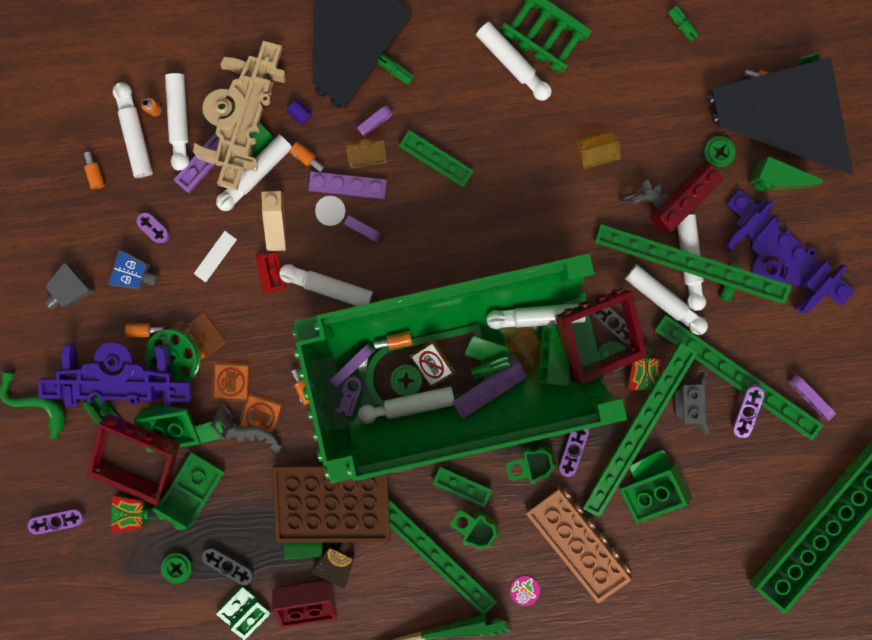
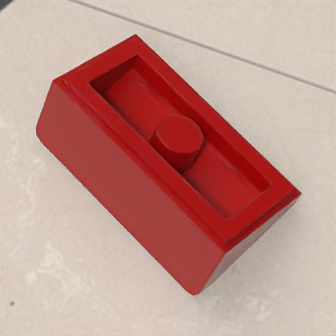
[255,252,286,294]

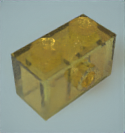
[576,130,621,169]
[345,140,388,169]

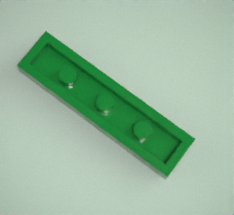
[399,130,474,188]

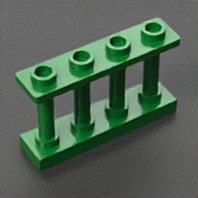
[501,0,592,73]

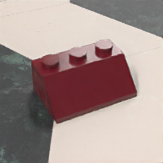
[272,580,337,628]

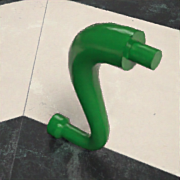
[0,371,65,439]

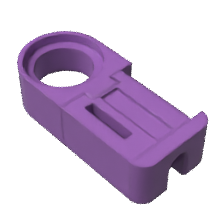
[357,105,393,138]
[344,215,382,243]
[335,376,362,416]

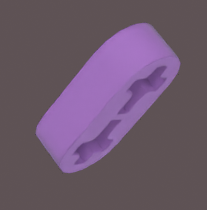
[137,213,170,244]

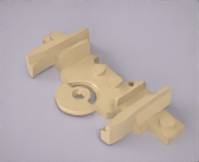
[193,41,286,190]

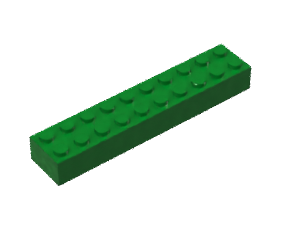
[749,440,872,614]

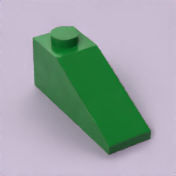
[538,325,571,387]

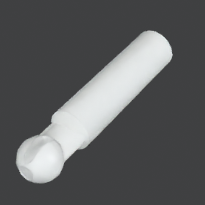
[476,22,552,101]
[165,73,190,171]
[113,82,153,178]
[216,134,292,211]
[677,214,706,311]
[279,264,373,306]
[625,264,708,335]
[487,303,585,329]
[358,386,454,424]

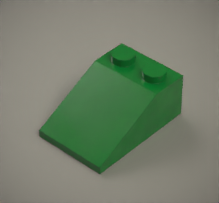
[748,157,823,192]
[133,405,201,453]
[620,463,693,524]

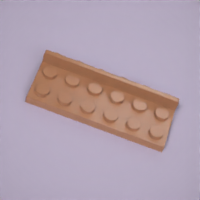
[526,485,632,603]

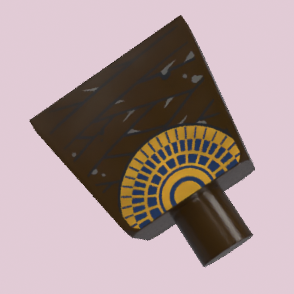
[312,542,355,589]

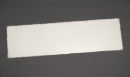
[194,231,237,282]

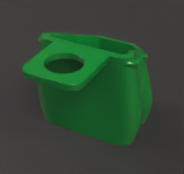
[506,443,557,484]
[450,509,500,549]

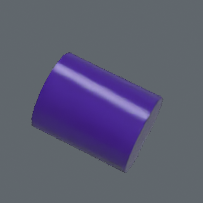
[287,100,313,125]

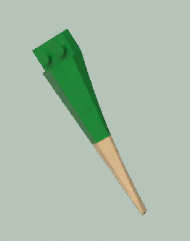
[392,614,512,640]

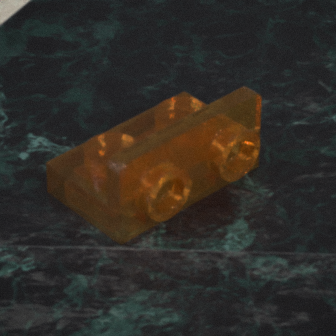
[505,327,541,373]

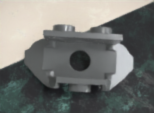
[674,372,709,435]

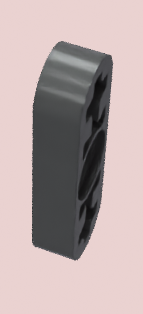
[591,307,631,344]
[202,547,254,585]

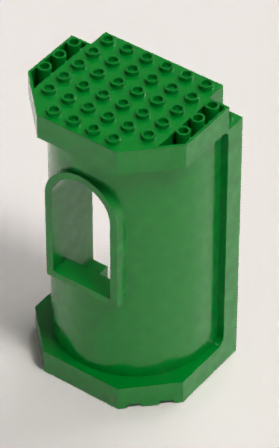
[292,254,627,483]

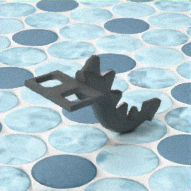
[619,180,669,209]
[210,403,282,454]

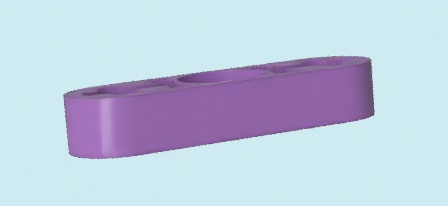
[328,344,375,389]
[789,375,836,421]
[733,384,764,438]
[558,429,589,477]
[28,508,85,535]

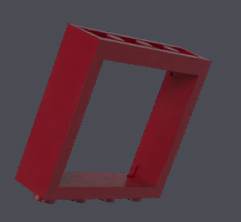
[555,288,647,385]
[87,413,180,505]

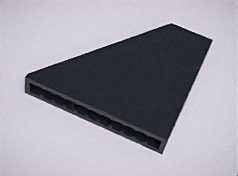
[312,0,413,109]
[707,57,853,174]

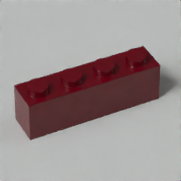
[649,164,724,232]

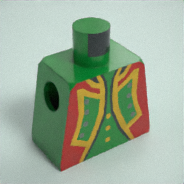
[625,347,662,390]
[111,493,157,533]

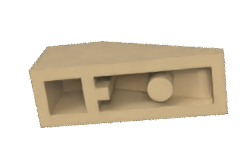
[261,191,286,251]

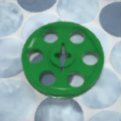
[145,328,201,381]

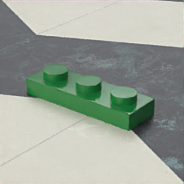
[432,466,492,508]

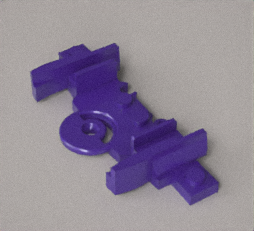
[724,190,855,313]
[38,342,192,407]

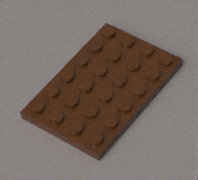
[272,465,391,542]

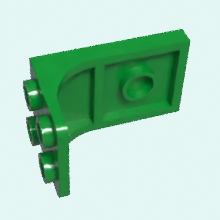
[152,452,225,530]

